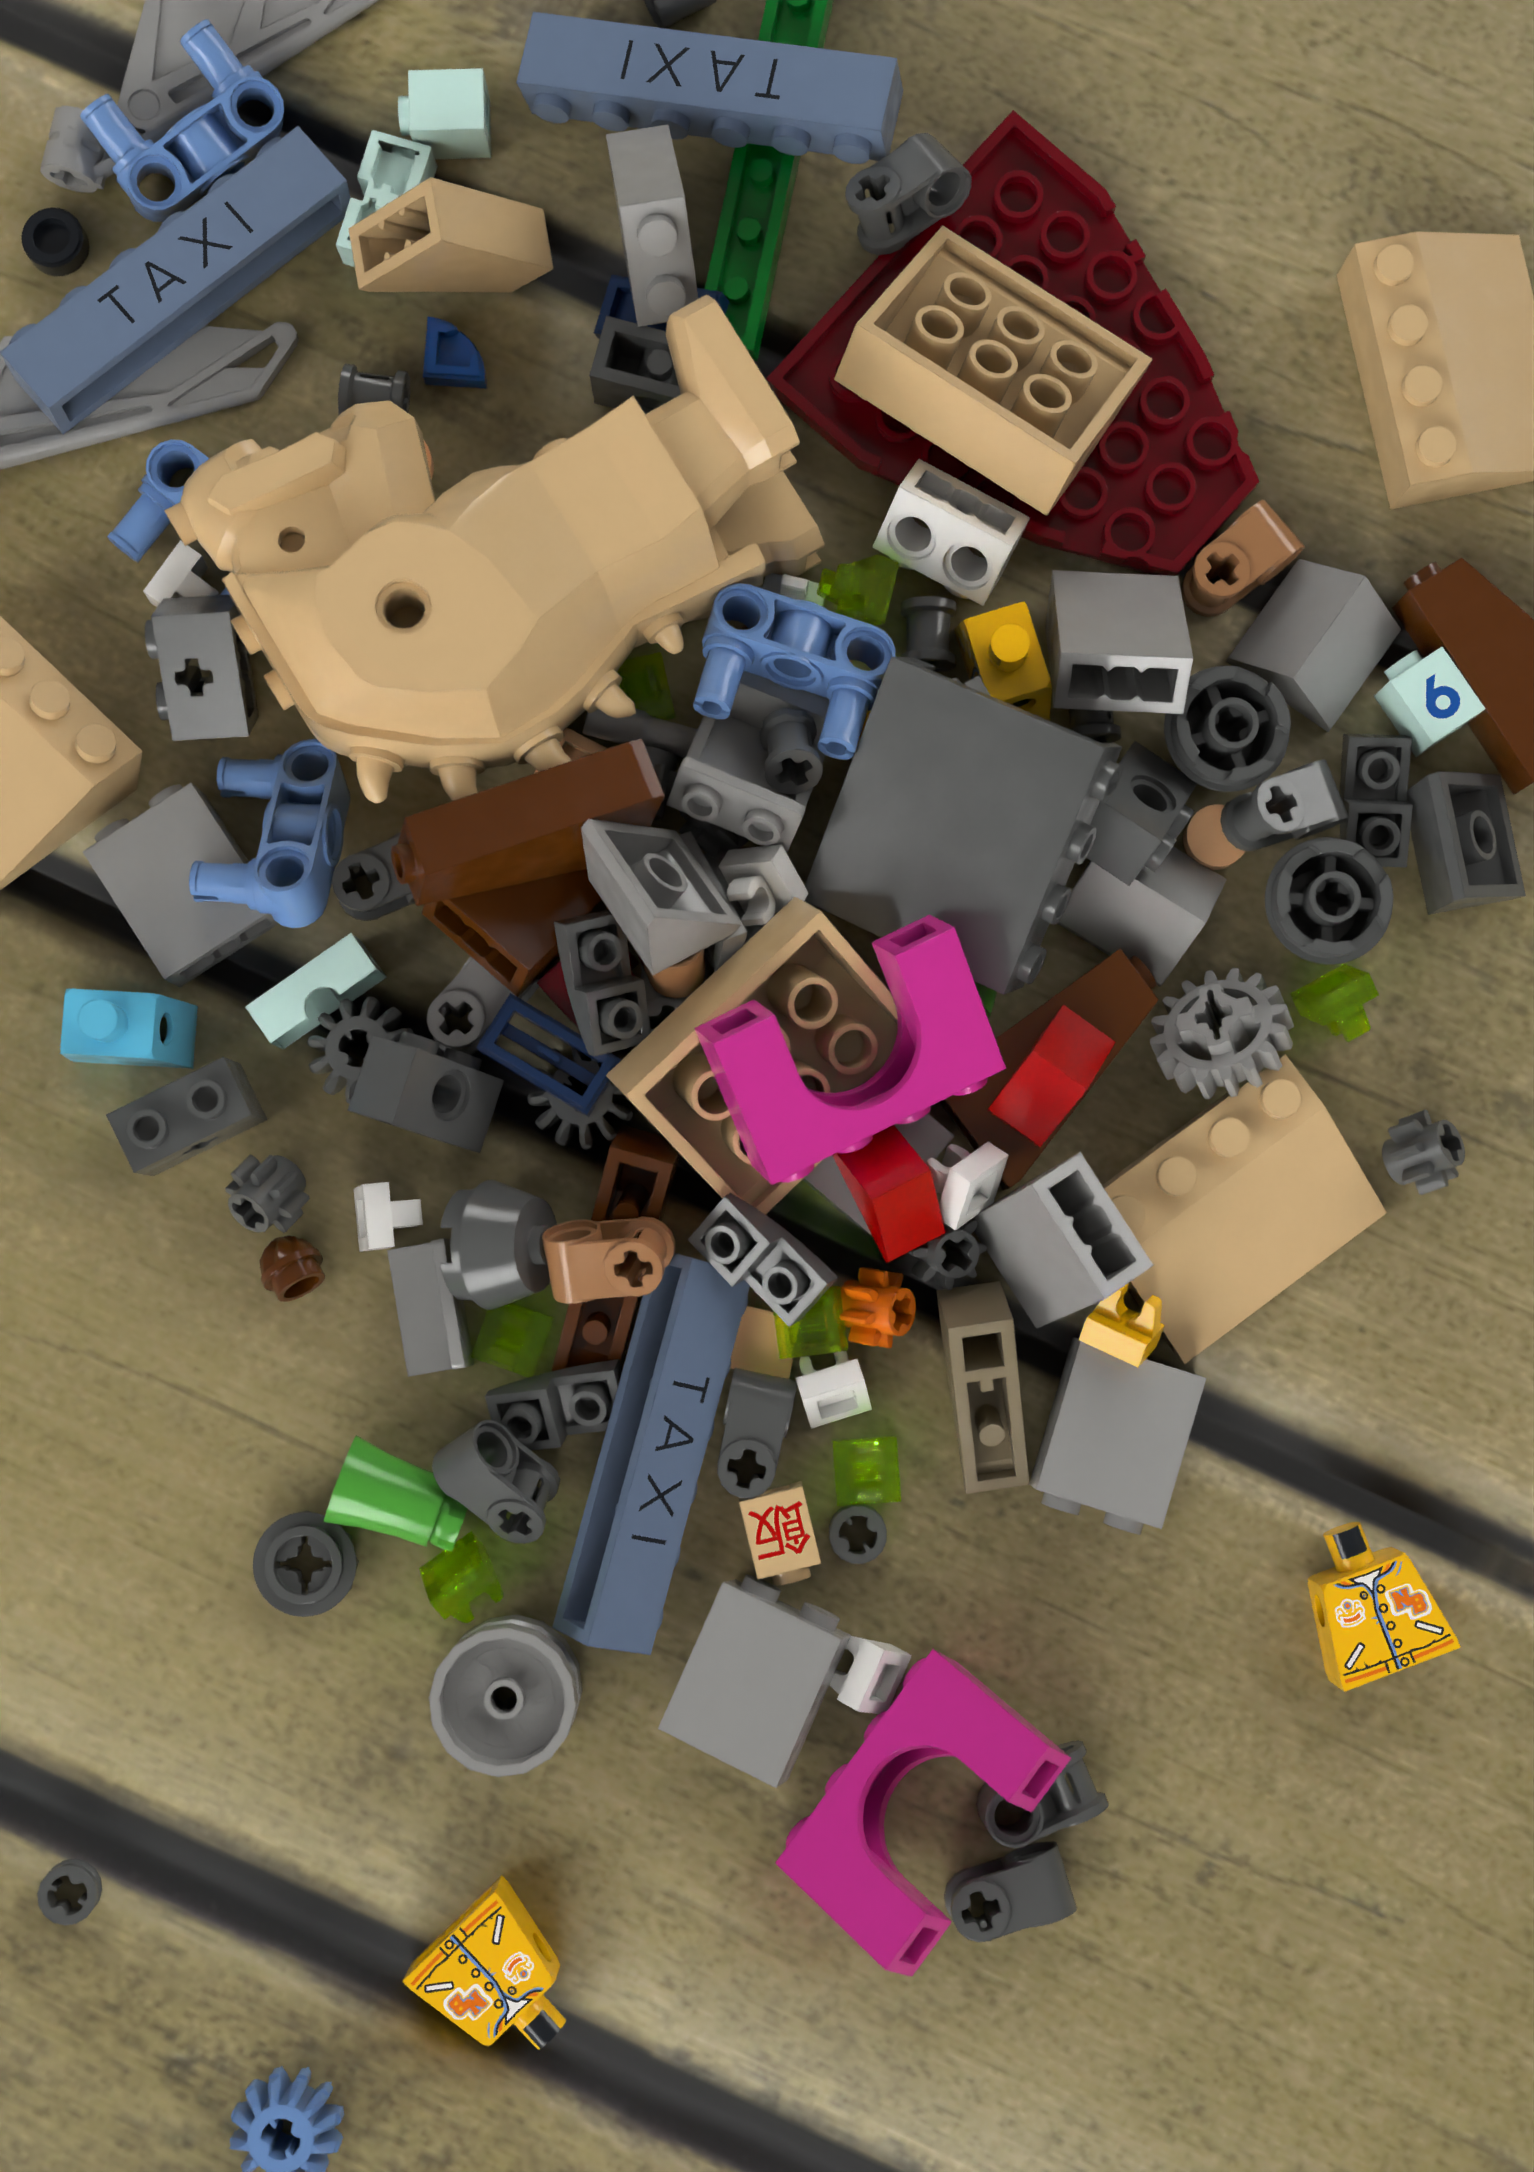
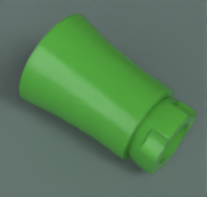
[324,1435,468,1551]

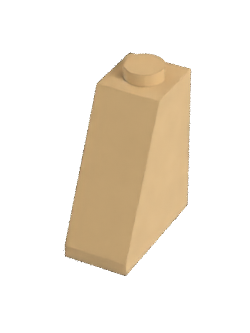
[348,177,553,292]

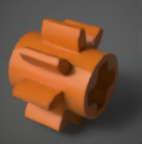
[835,1267,916,1349]

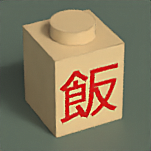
[739,1481,821,1586]

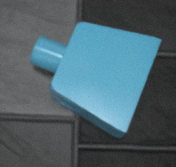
[60,989,198,1069]

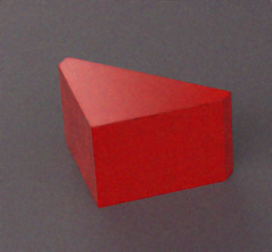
[987,1005,1116,1148]
[832,1125,945,1263]

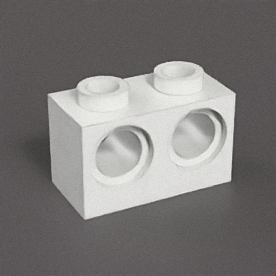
[872,459,1030,606]

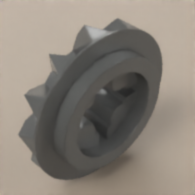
[253,1510,359,1617]

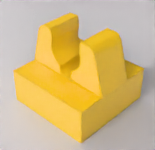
[1079,1284,1165,1367]

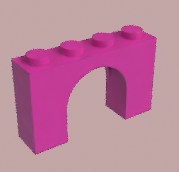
[694,914,1006,1185]
[775,1649,1071,1977]

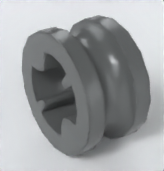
[829,1503,887,1564]
[37,1858,102,1926]

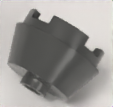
[1164,666,1291,792]
[1265,837,1393,964]
[440,1180,557,1310]

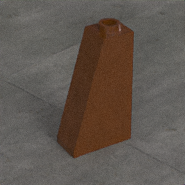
[1392,558,1534,795]
[391,739,665,906]
[939,948,1158,1191]

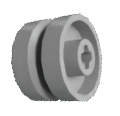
[429,1615,583,1777]

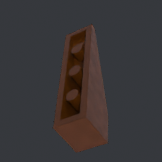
[552,1125,680,1371]

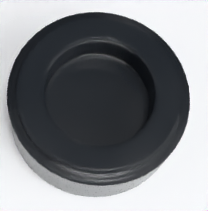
[21,208,89,276]

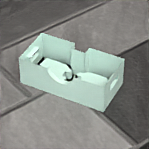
[336,130,437,267]
[245,933,386,1050]

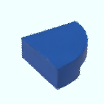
[423,317,487,389]

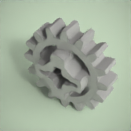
[1150,968,1294,1099]

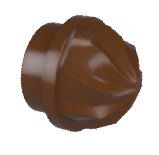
[259,1235,325,1302]

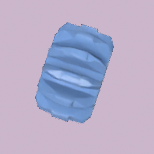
[230,2066,344,2172]

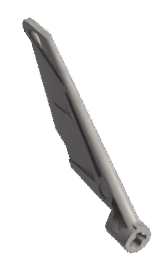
[40,0,379,193]
[0,322,299,470]

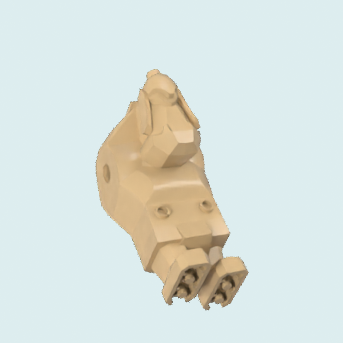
[165,295,825,803]

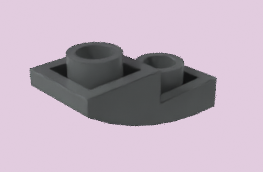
[1340,734,1413,867]
[554,909,650,1057]
[688,1193,839,1327]
[485,1359,622,1451]

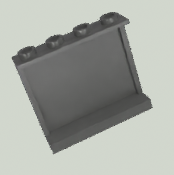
[805,657,1122,995]

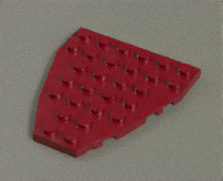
[766,110,1260,576]

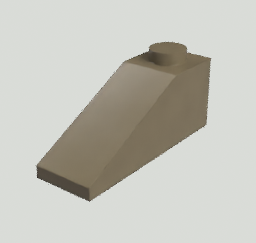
[937,1281,1030,1494]

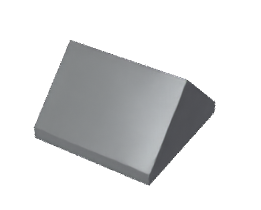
[1226,559,1401,732]
[581,819,741,975]
[1057,847,1227,986]

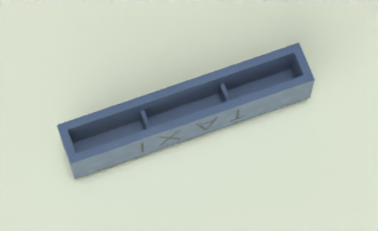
[516,12,903,164]
[0,126,350,435]
[552,1253,750,1655]

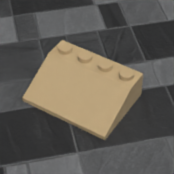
[834,225,1153,516]
[1336,231,1534,510]
[0,616,143,890]
[606,897,898,1215]
[1102,1054,1387,1364]

